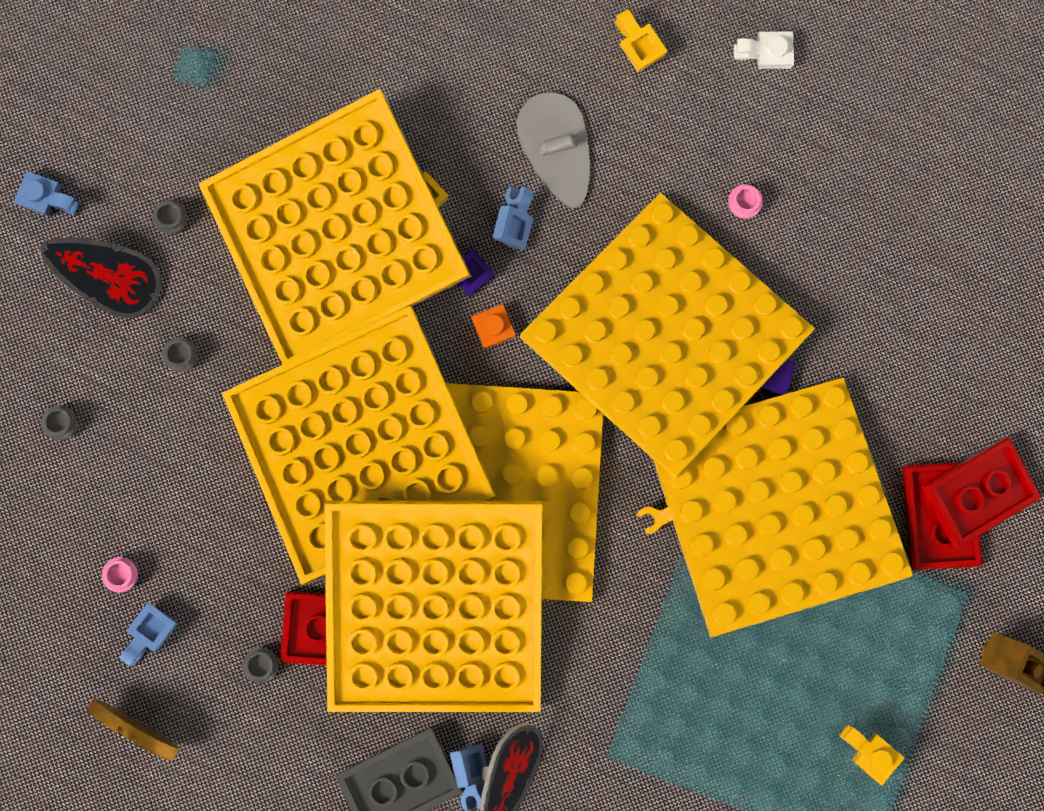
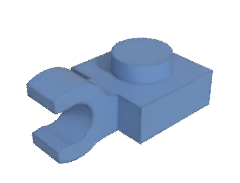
[14,171,80,217]
[492,186,534,250]
[119,603,178,666]
[450,743,488,811]

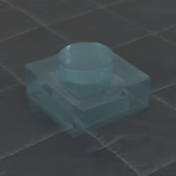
[173,45,217,89]

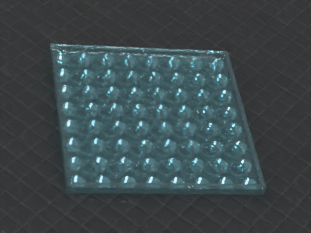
[606,552,968,811]

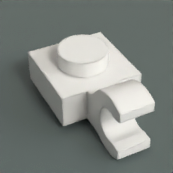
[734,32,794,69]

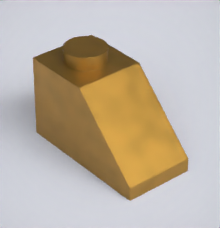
[979,632,1044,695]

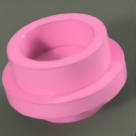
[728,184,763,219]
[102,557,138,592]

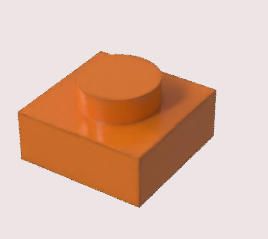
[471,304,516,350]

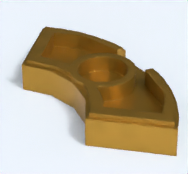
[87,698,179,761]

